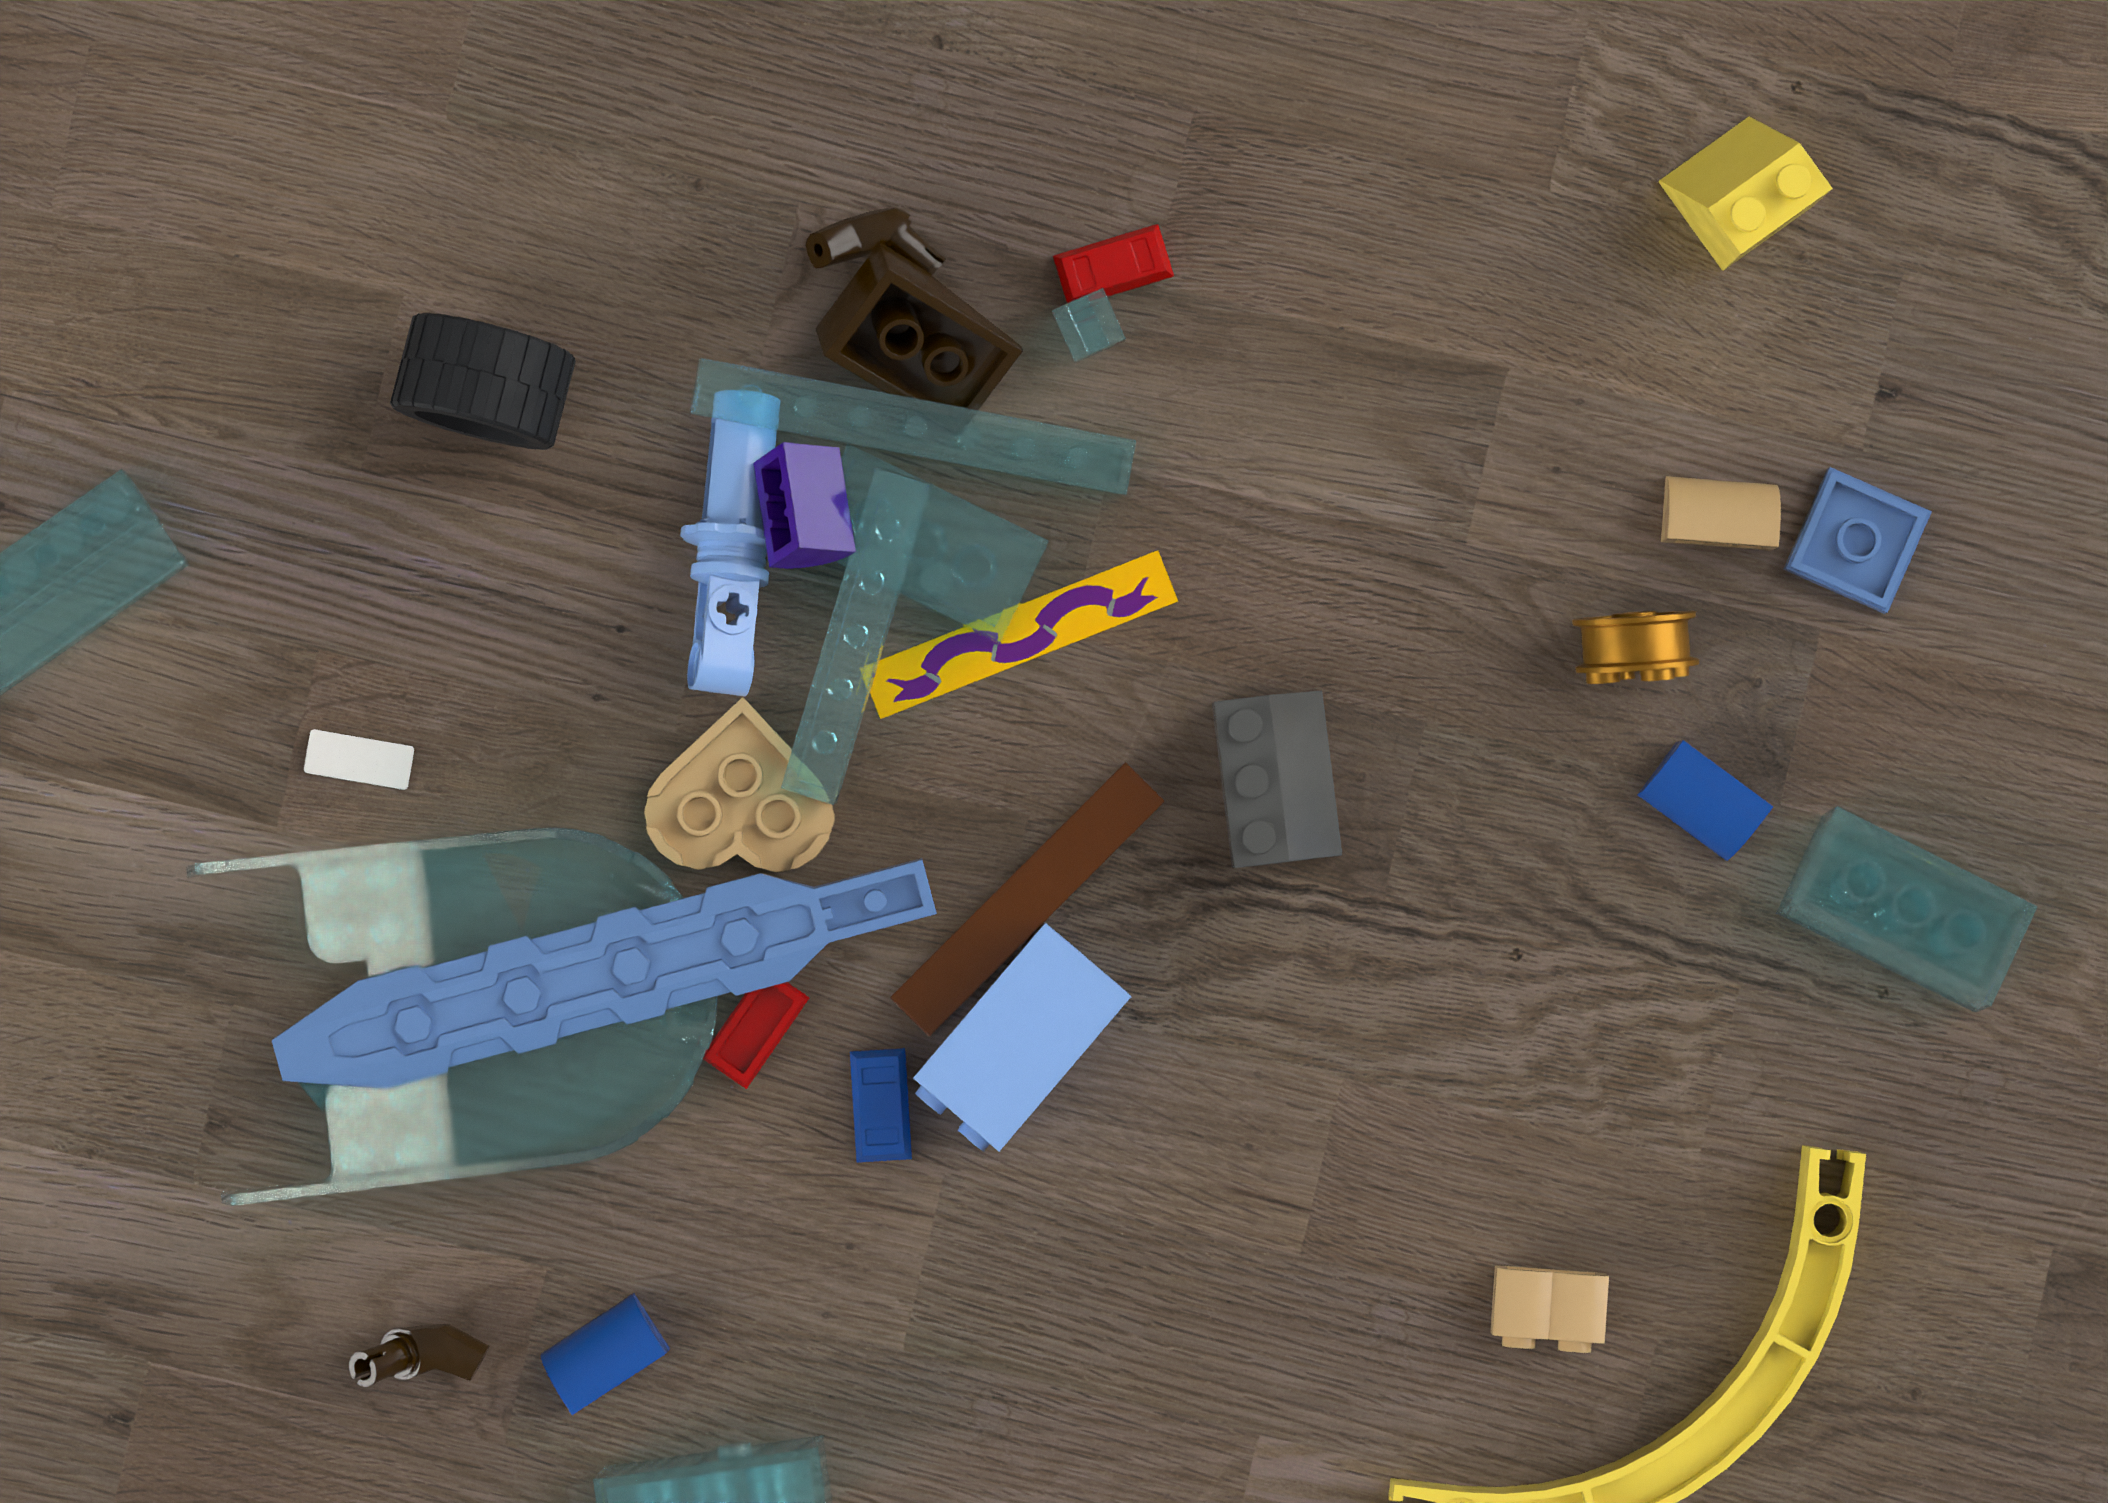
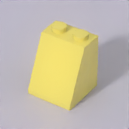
[1659,116,1833,271]

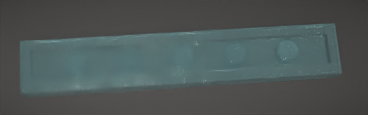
[781,467,932,805]

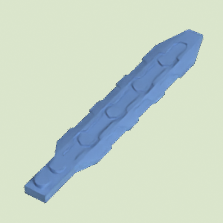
[271,858,937,1089]

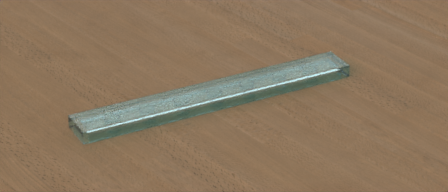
[689,358,1136,495]

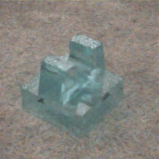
[1052,288,1126,363]

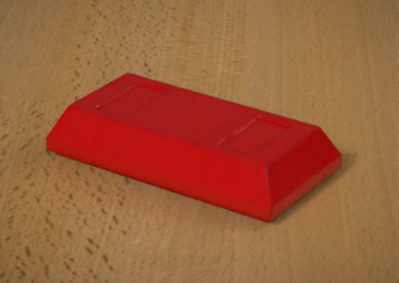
[1053,224,1174,309]
[701,982,810,1089]

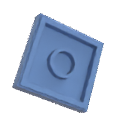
[1783,467,1932,614]

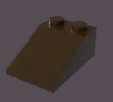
[815,242,1023,436]

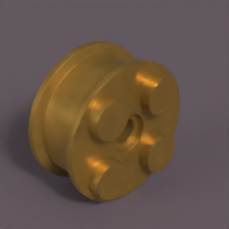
[1572,611,1699,684]

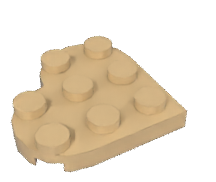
[644,697,835,872]

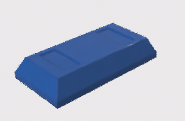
[850,1048,912,1163]

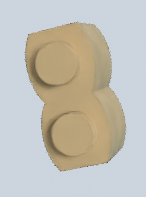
[1490,1265,1609,1353]

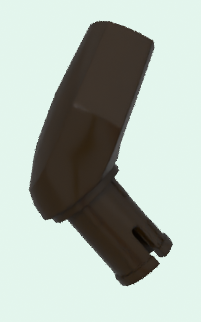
[805,208,946,275]
[349,1324,489,1387]

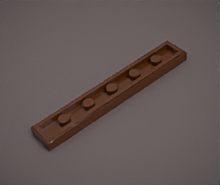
[890,762,1165,1037]

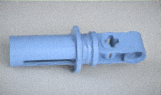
[680,390,780,697]

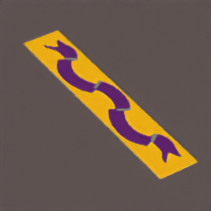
[860,550,1178,719]

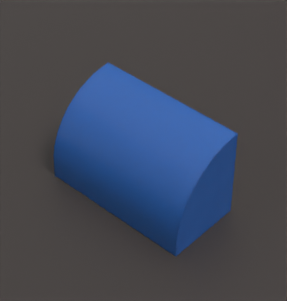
[1637,740,1773,861]
[541,1293,670,1415]

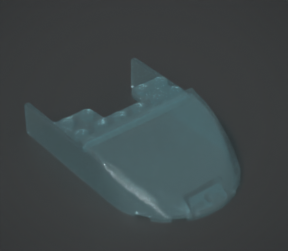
[186,827,717,1206]

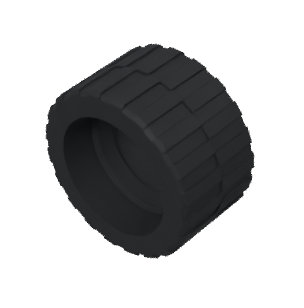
[390,313,576,450]

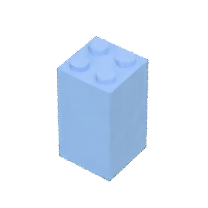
[913,922,1131,1152]

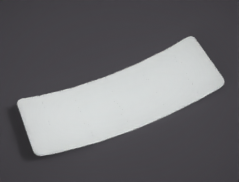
[304,729,414,790]

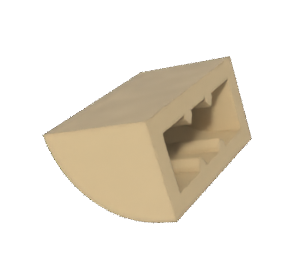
[1661,476,1781,551]

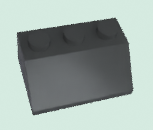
[1212,690,1342,869]

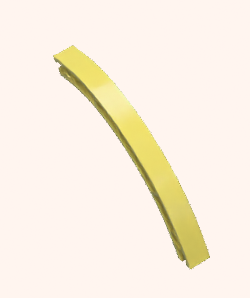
[1389,1145,1866,1503]

